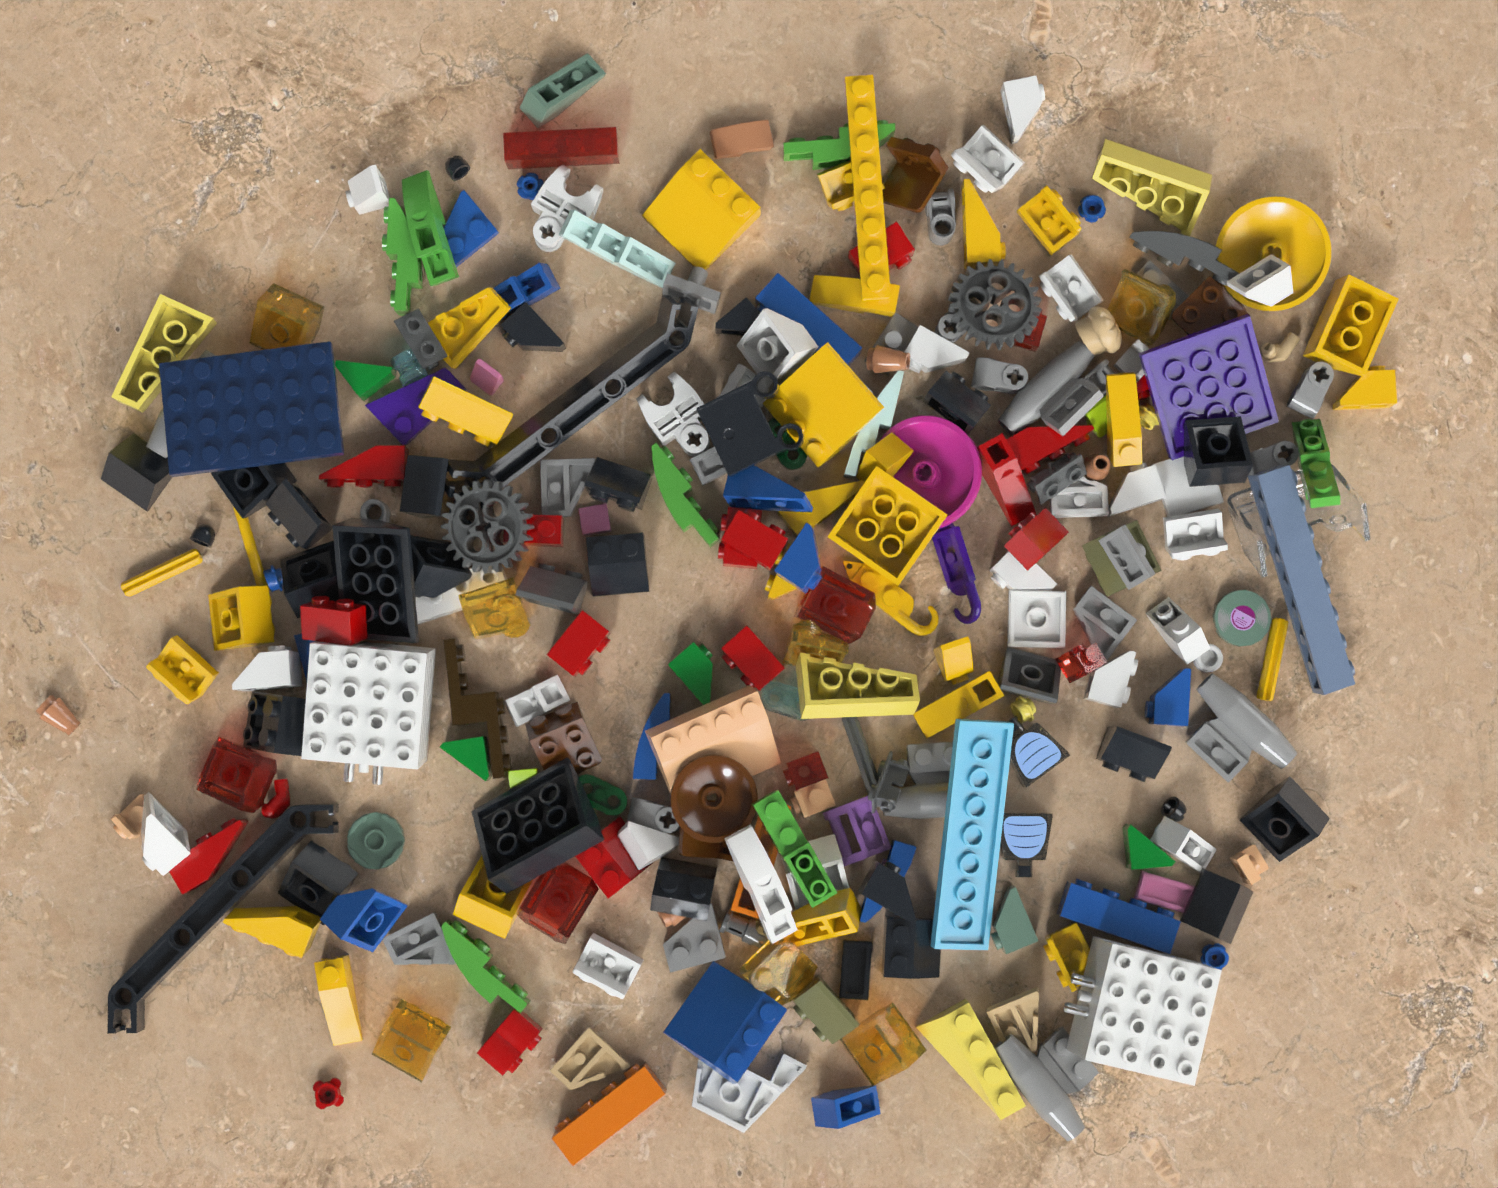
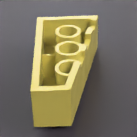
[111,294,217,413]
[796,652,920,719]

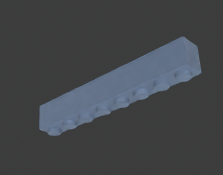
[1248,465,1355,695]

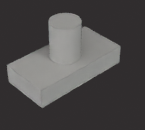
[662,267,721,314]
[864,312,919,376]
[1098,525,1155,590]

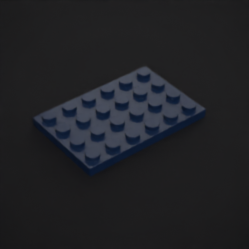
[159,341,344,477]

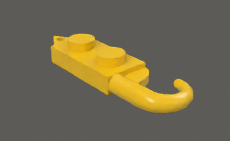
[843,561,939,636]

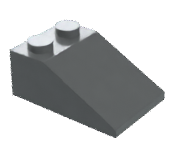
[516,563,588,615]

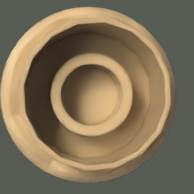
[1075,306,1122,356]

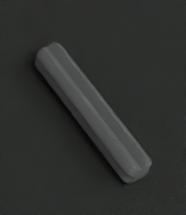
[842,717,879,795]

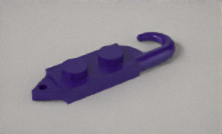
[932,523,981,624]

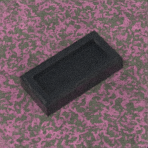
[839,939,872,1000]

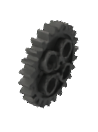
[948,259,1042,350]
[441,480,534,574]

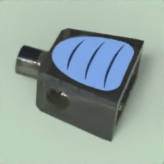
[1008,716,1070,788]
[1000,813,1053,877]

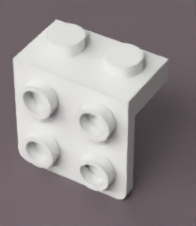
[951,125,1025,193]

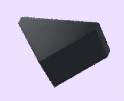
[715,297,760,336]

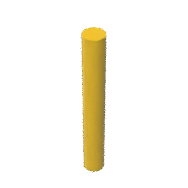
[233,507,268,586]

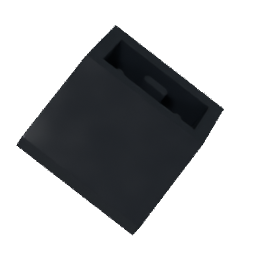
[584,457,652,512]
[243,691,306,756]

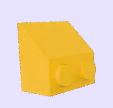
[208,586,275,651]
[453,855,533,939]

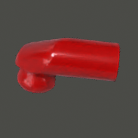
[261,778,291,819]

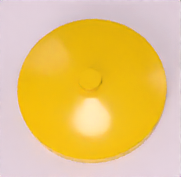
[1216,196,1331,311]

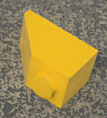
[1332,365,1397,410]

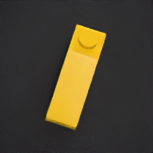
[961,179,1006,269]
[1106,372,1142,467]
[777,480,865,537]
[933,636,974,685]
[775,888,862,950]
[314,954,363,1046]

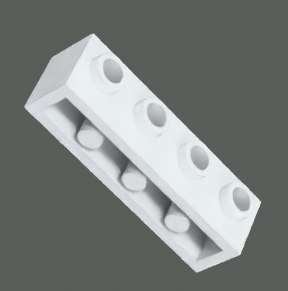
[416,565,512,625]

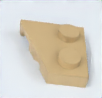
[986,987,1039,1053]
[550,1026,630,1090]

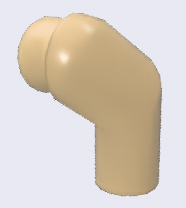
[1260,332,1300,362]

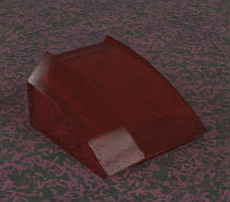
[794,566,876,644]
[196,736,278,813]
[517,862,599,944]

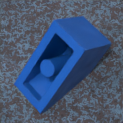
[774,523,822,594]
[1145,668,1191,726]
[811,1085,881,1129]

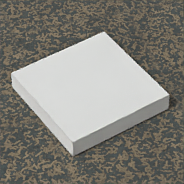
[1151,457,1224,517]
[1007,590,1066,648]

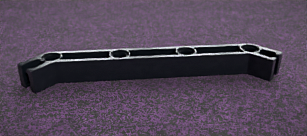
[444,295,698,497]
[107,804,339,1034]

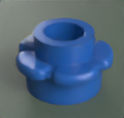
[517,173,544,200]
[1078,195,1106,223]
[263,565,283,592]
[1200,943,1229,970]

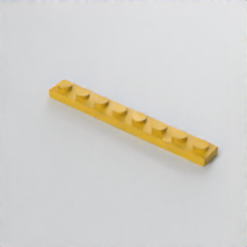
[845,75,891,301]

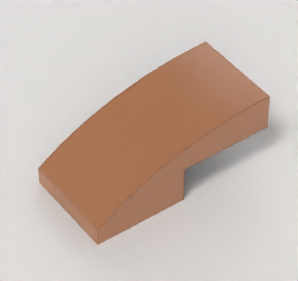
[709,120,774,159]

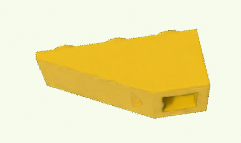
[913,671,1004,739]
[223,906,321,958]

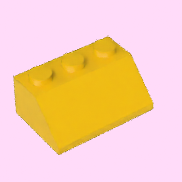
[1303,274,1399,376]
[418,376,513,447]

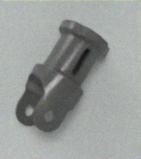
[719,908,769,948]

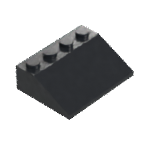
[332,518,419,643]
[471,758,604,894]

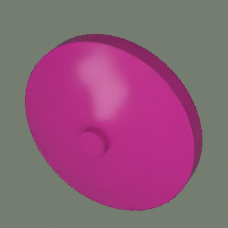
[879,416,982,528]

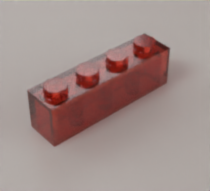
[503,127,620,170]

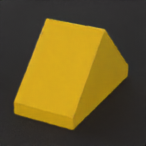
[856,433,914,482]

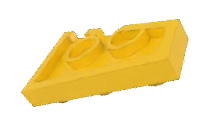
[428,287,511,369]

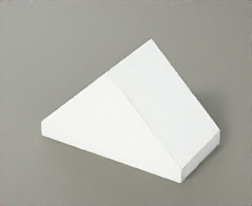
[618,821,679,870]

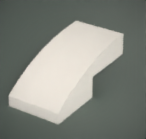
[504,675,570,727]

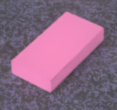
[1134,871,1195,913]

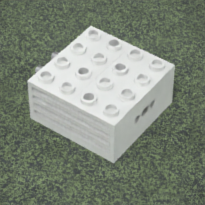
[301,641,436,785]
[1064,936,1222,1086]

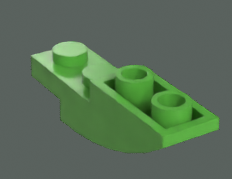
[783,120,896,170]
[402,170,459,286]
[382,198,423,316]
[1291,419,1340,508]
[652,443,720,548]
[752,789,837,908]
[441,919,531,1013]

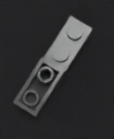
[1129,231,1240,286]

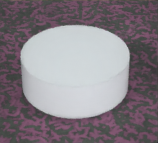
[1193,644,1223,673]

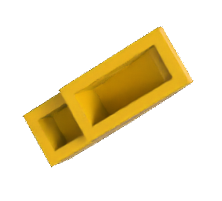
[809,275,900,317]

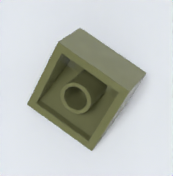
[1082,520,1162,597]
[793,975,860,1044]

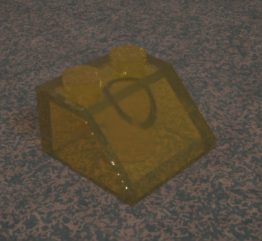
[249,283,324,350]
[372,999,451,1082]
[840,1003,927,1085]

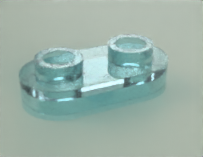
[760,682,808,721]

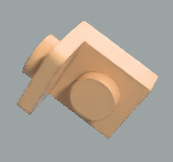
[791,779,836,818]
[111,794,144,839]
[1229,844,1269,885]

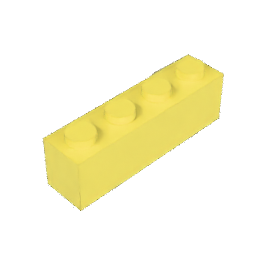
[1092,139,1212,236]
[915,999,1026,1120]

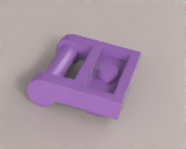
[823,795,891,866]

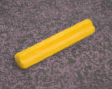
[121,549,203,596]
[1257,618,1289,702]

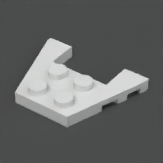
[692,1054,807,1133]

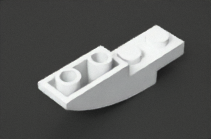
[724,825,797,944]

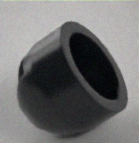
[445,156,470,181]
[190,524,215,548]
[1161,796,1187,822]

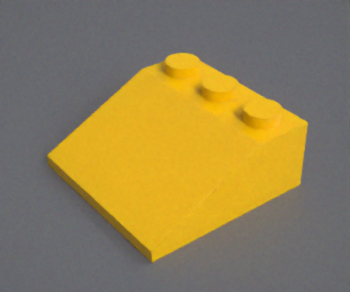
[642,149,761,270]
[762,343,884,467]
[828,466,948,586]

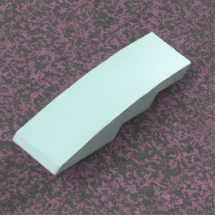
[559,210,676,288]
[843,370,904,479]

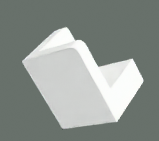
[1113,339,1149,382]

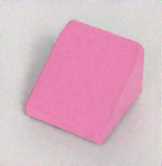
[470,359,504,396]
[579,503,612,536]

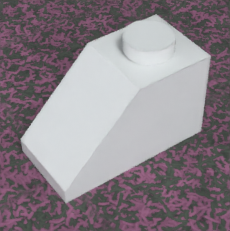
[1000,76,1045,144]
[346,165,390,215]
[1227,254,1293,306]
[905,325,970,373]
[1107,462,1166,517]
[989,551,1057,590]
[1150,816,1217,873]

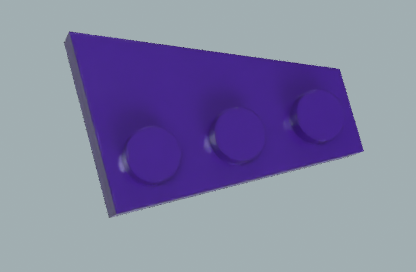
[365,367,467,446]

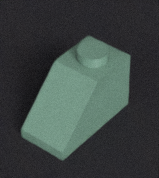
[990,885,1038,954]

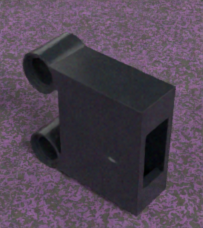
[696,371,804,477]

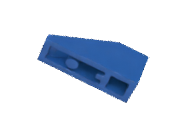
[723,466,813,512]

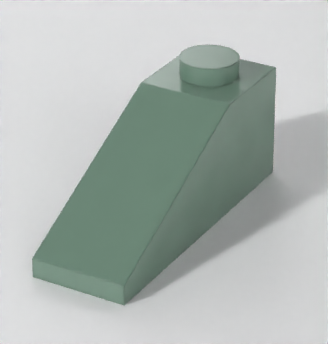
[520,53,606,128]

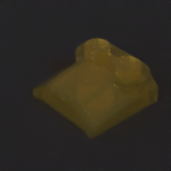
[1107,269,1176,346]
[458,577,531,640]
[783,620,849,666]
[739,936,818,1005]

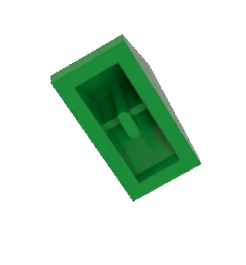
[335,360,396,401]
[440,736,492,781]
[1123,824,1176,870]

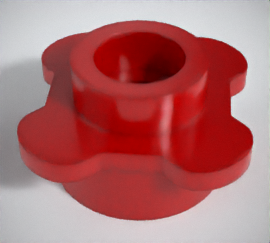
[313,1078,344,1109]

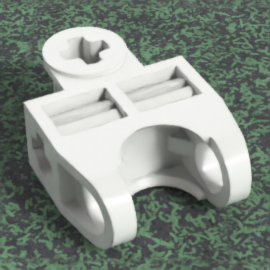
[531,165,603,252]
[636,372,710,457]

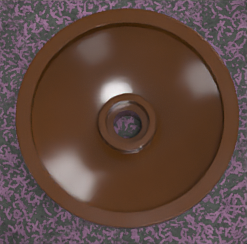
[670,755,758,843]

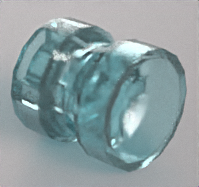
[390,349,428,387]

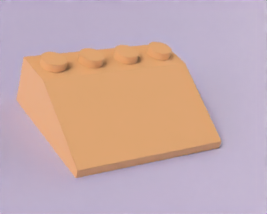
[645,685,781,796]

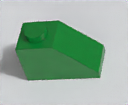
[668,642,713,705]

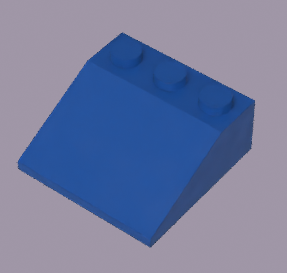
[663,961,788,1084]

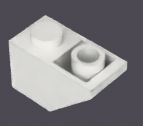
[1146,597,1210,665]
[1084,651,1138,708]

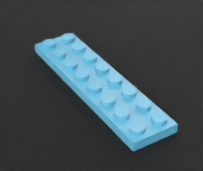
[930,719,1014,950]

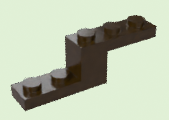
[443,639,511,779]

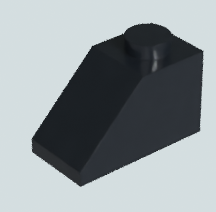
[501,302,566,352]

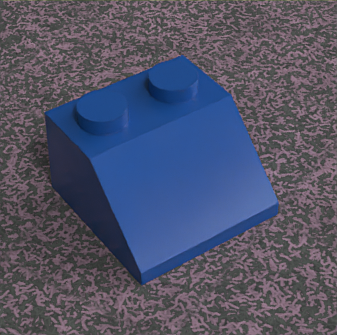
[320,888,408,952]

